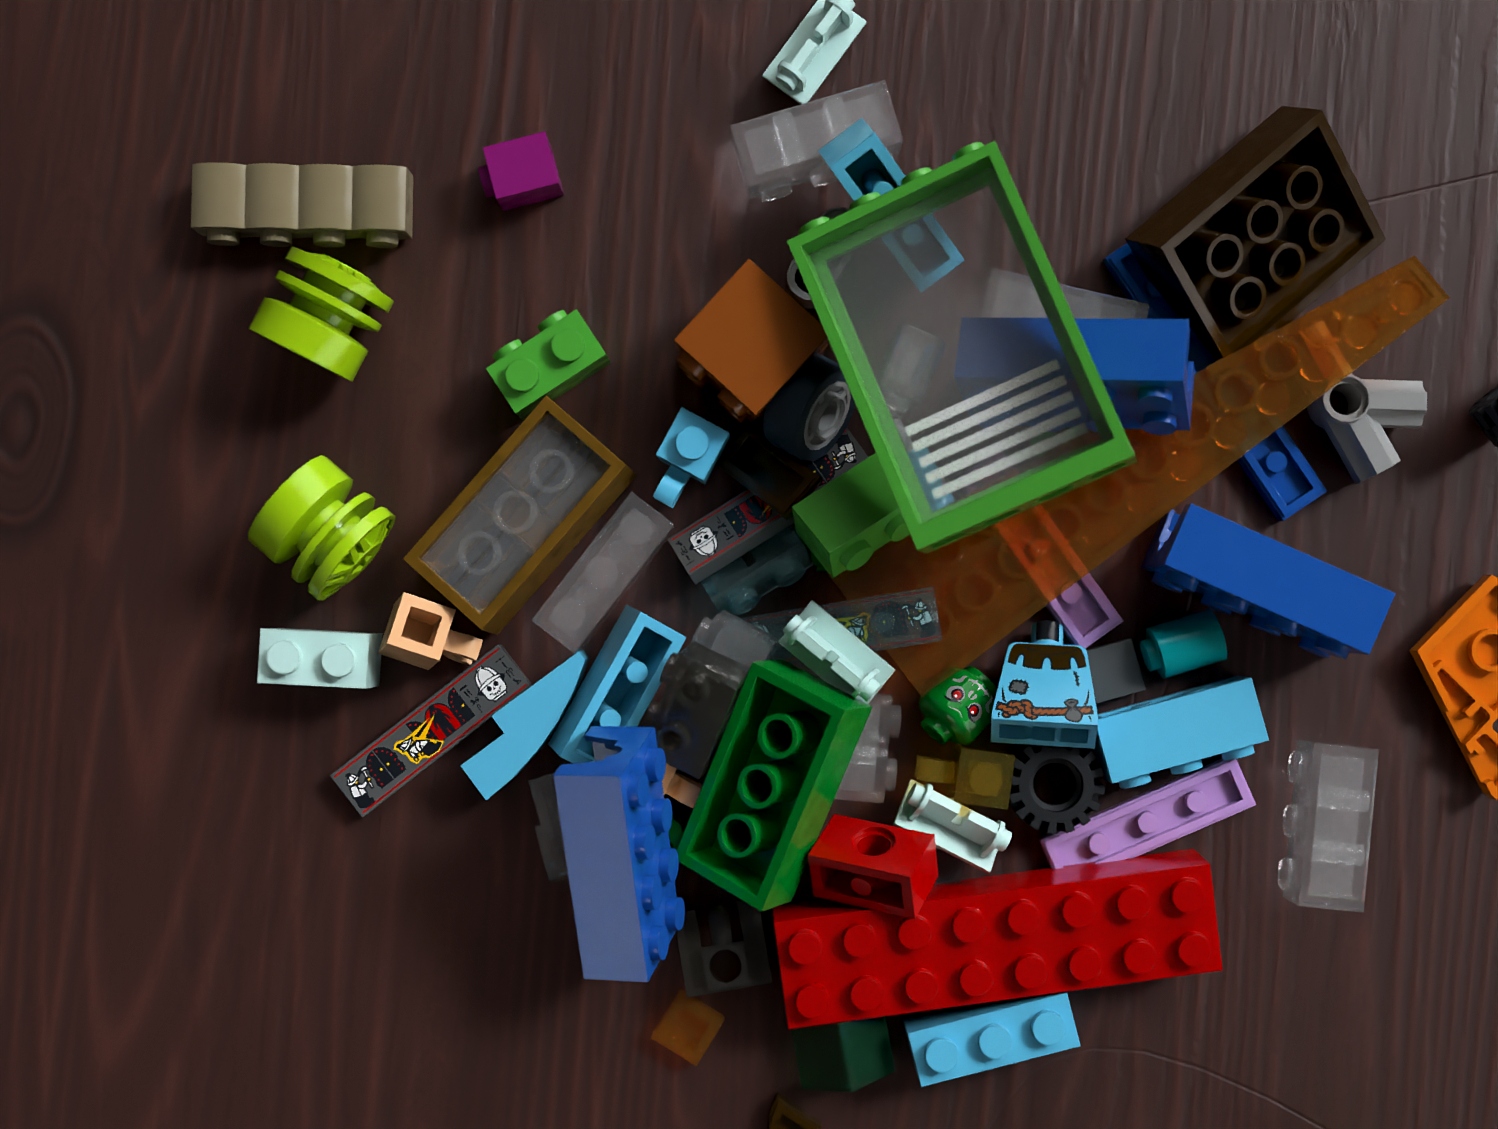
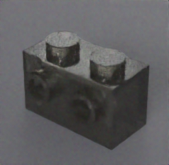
[640,641,750,779]

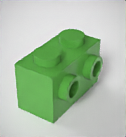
[486,309,611,420]
[792,453,910,578]

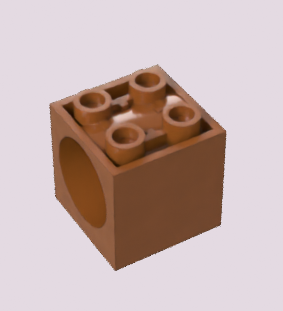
[674,259,829,426]

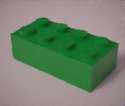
[677,659,873,912]

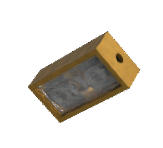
[403,395,637,635]

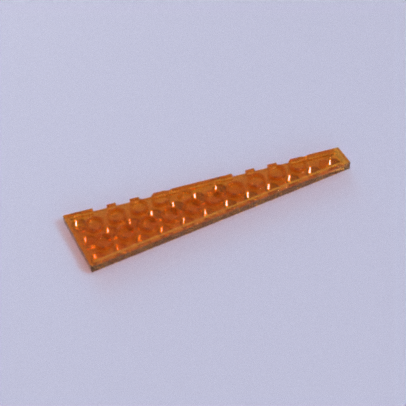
[825,255,1450,698]

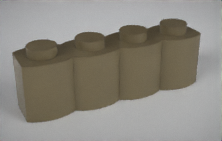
[191,163,413,248]

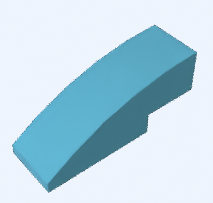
[461,650,590,800]

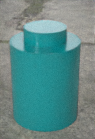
[1139,609,1227,679]

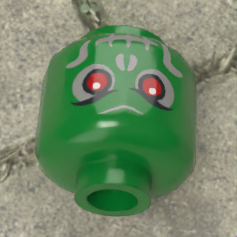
[919,666,997,745]

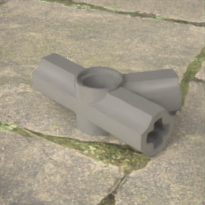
[1277,321,1427,484]

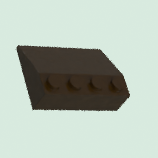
[1125,106,1386,373]

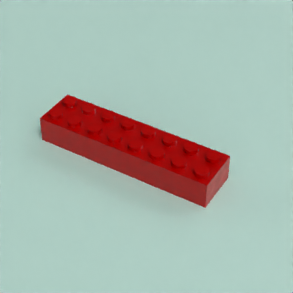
[773,848,1223,1029]

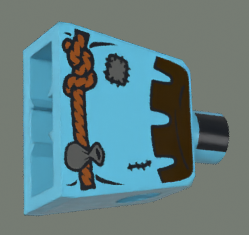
[991,620,1098,749]

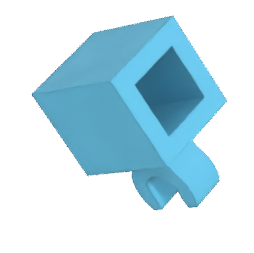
[652,407,730,508]

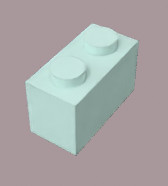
[257,628,382,689]

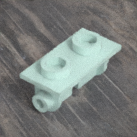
[762,0,867,107]
[778,600,896,704]
[893,779,1012,874]

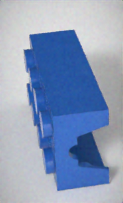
[954,318,1195,435]
[1141,503,1396,660]
[553,726,685,982]

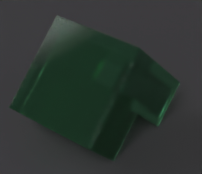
[791,1016,895,1093]

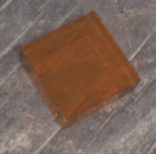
[651,989,725,1066]

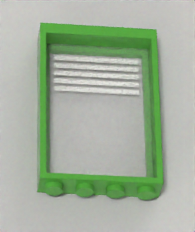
[787,140,1137,554]

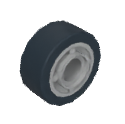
[762,354,856,461]

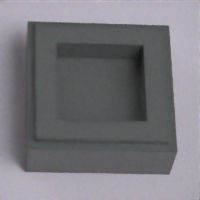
[1087,638,1146,704]

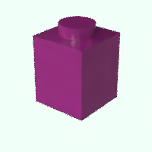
[478,131,564,211]

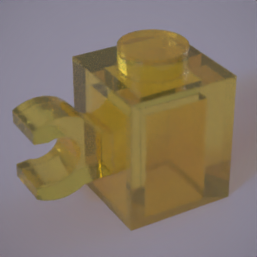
[914,743,1015,810]

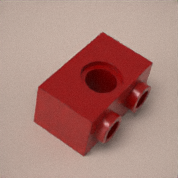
[808,814,939,919]

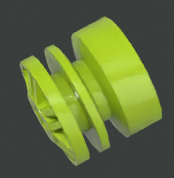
[248,247,394,382]
[248,455,396,600]

